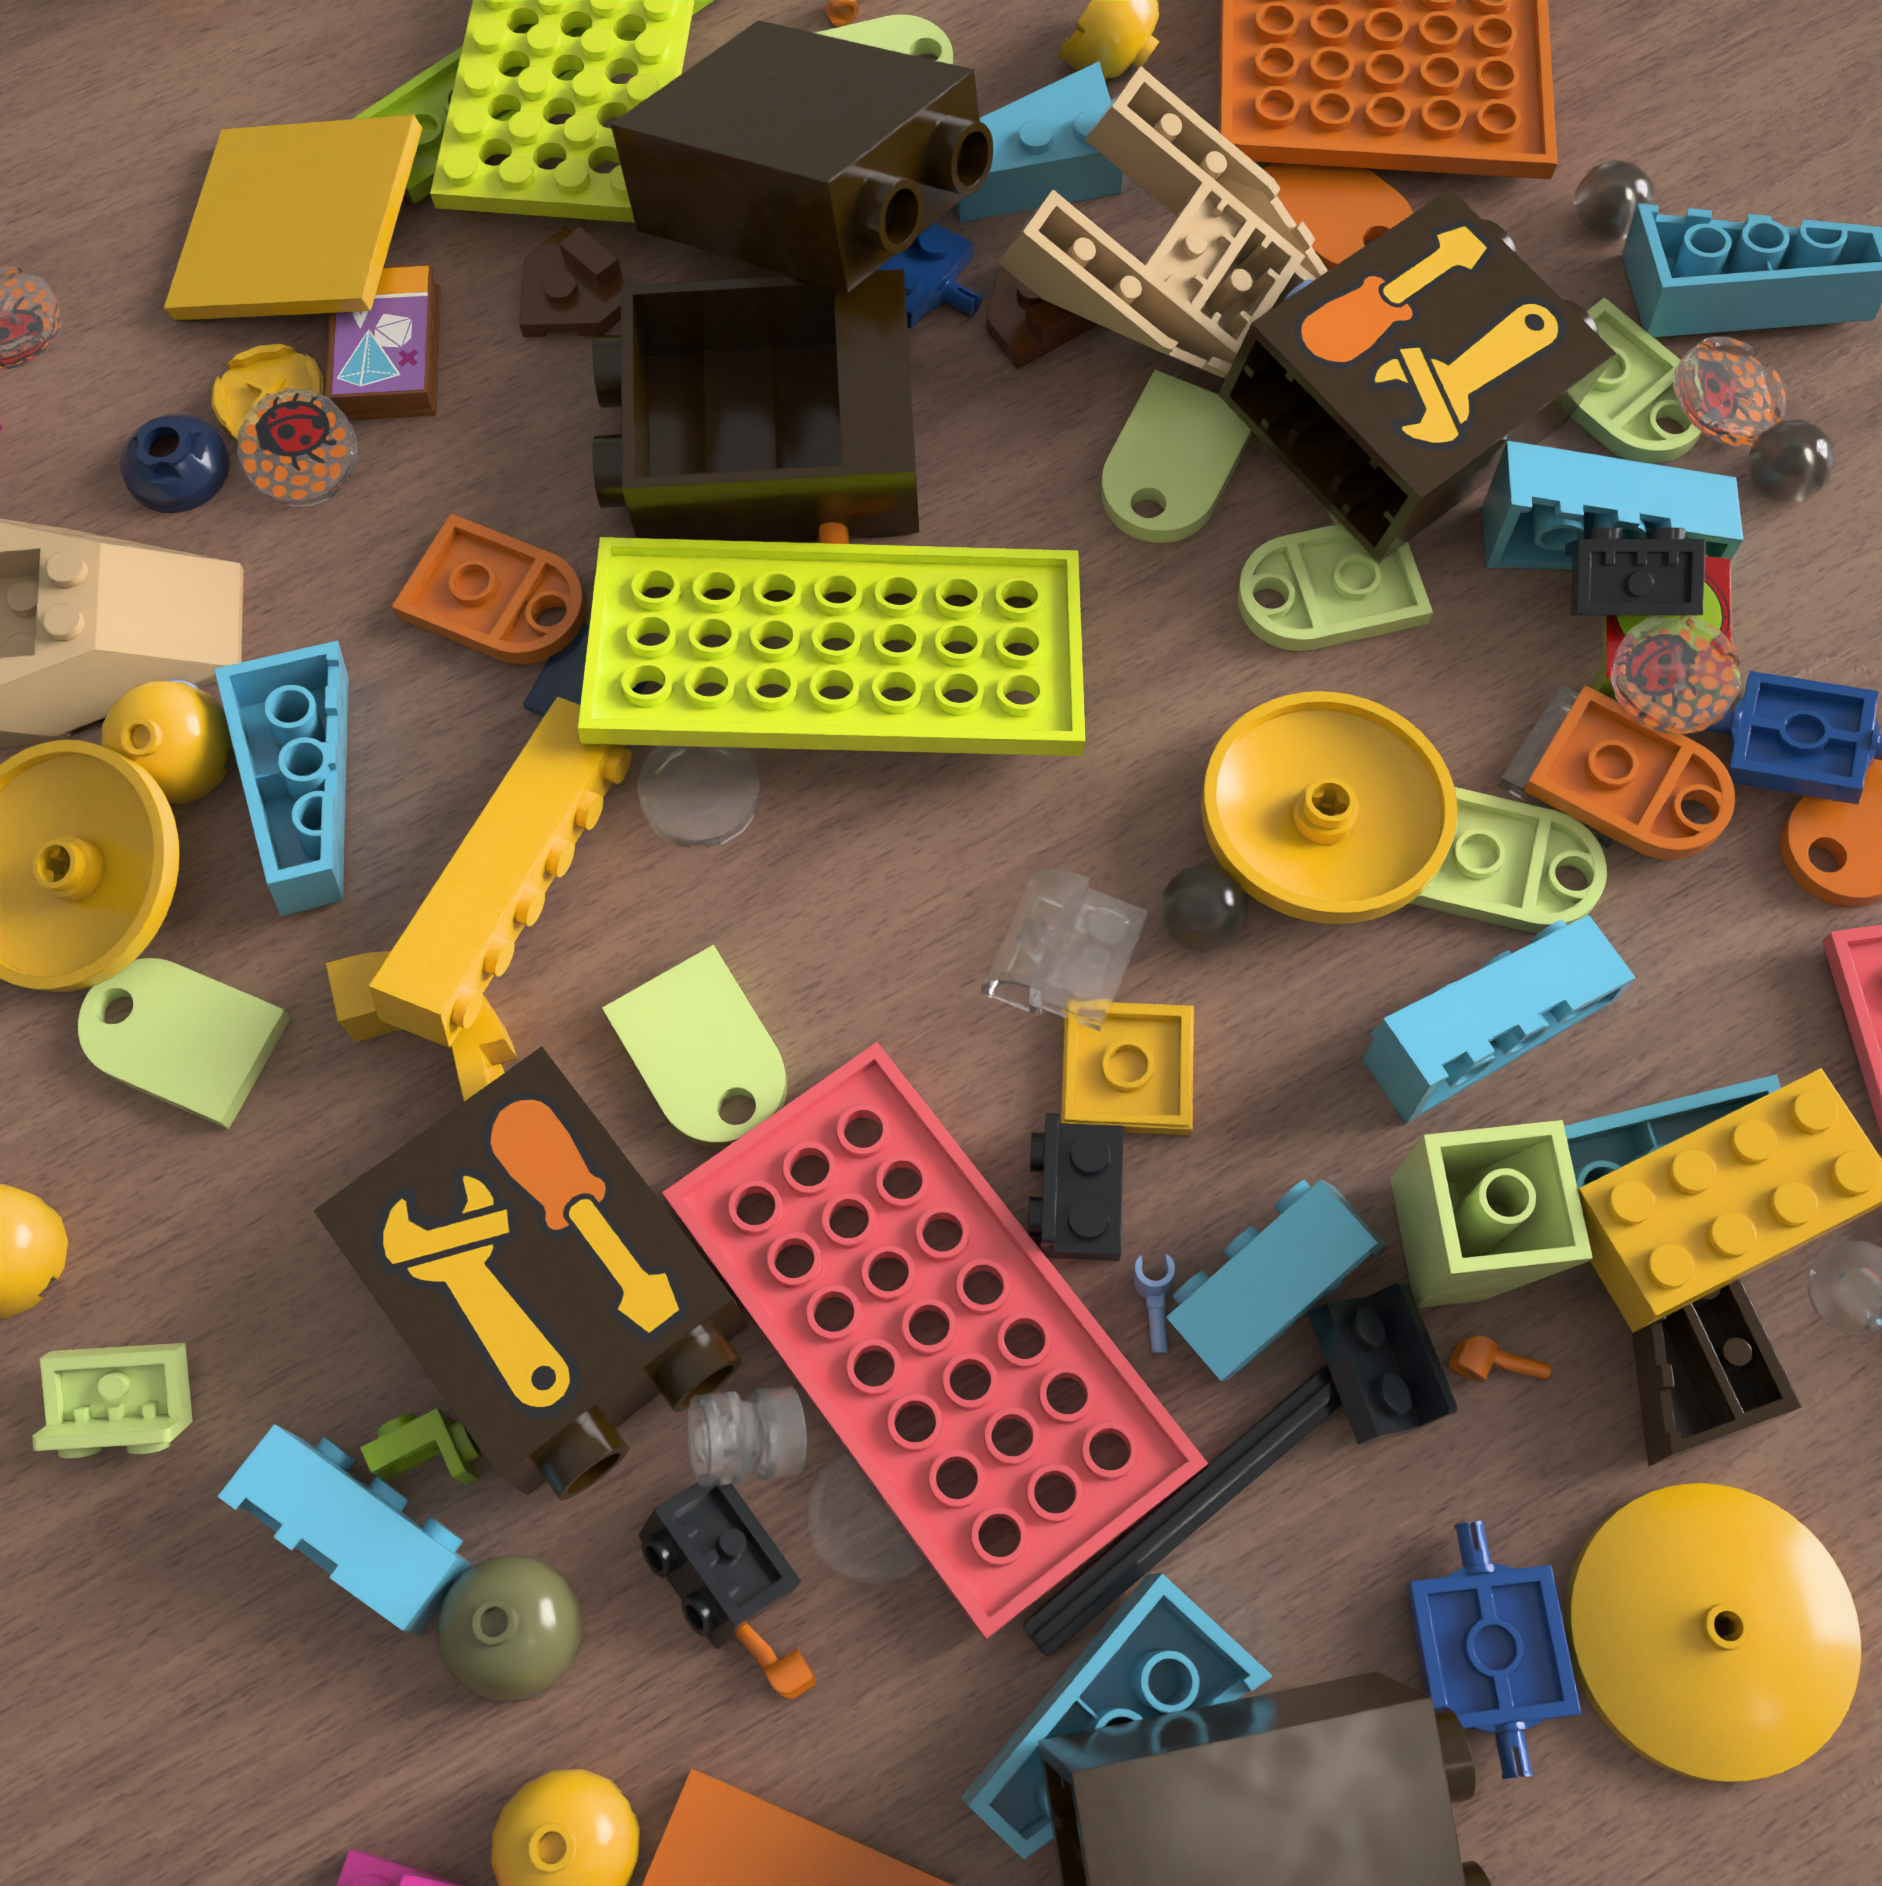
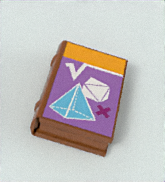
[323,264,441,421]

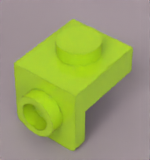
[360,1408,481,1485]

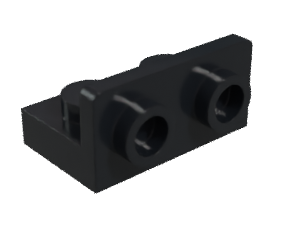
[1565,527,1706,616]
[1028,1113,1124,1261]
[1307,1282,1457,1445]
[639,1468,801,1649]

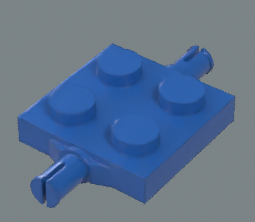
[877,222,982,330]
[1691,671,1882,804]
[1406,1521,1582,1779]

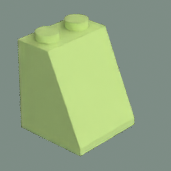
[1390,1120,1593,1308]

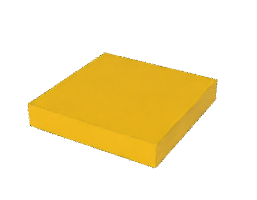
[1061,1000,1194,1136]

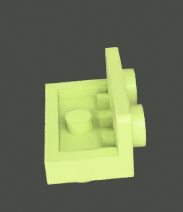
[32,1343,193,1459]

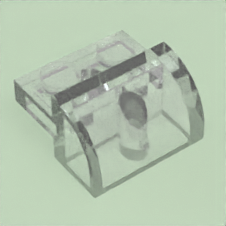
[981,869,1149,1031]

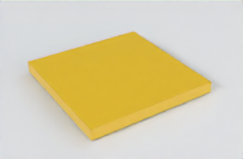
[164,114,423,320]

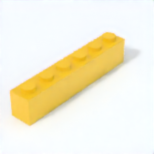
[369,697,632,1048]

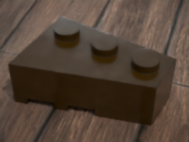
[1632,1279,1802,1467]

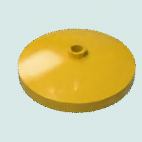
[1201,691,1458,924]
[0,740,179,992]
[1564,1483,1861,1782]

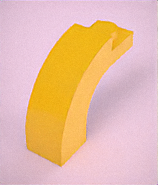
[326,951,517,1102]

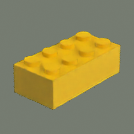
[1578,1068,1882,1333]

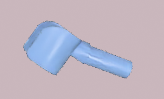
[1133,1254,1175,1354]

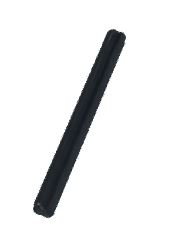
[1023,1363,1342,1656]

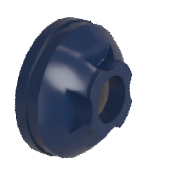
[120,414,230,513]

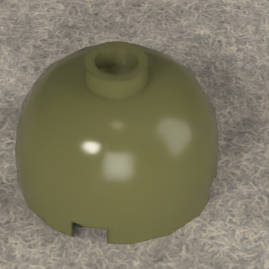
[437,1554,583,1703]

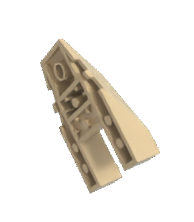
[998,66,1328,379]
[0,519,244,748]

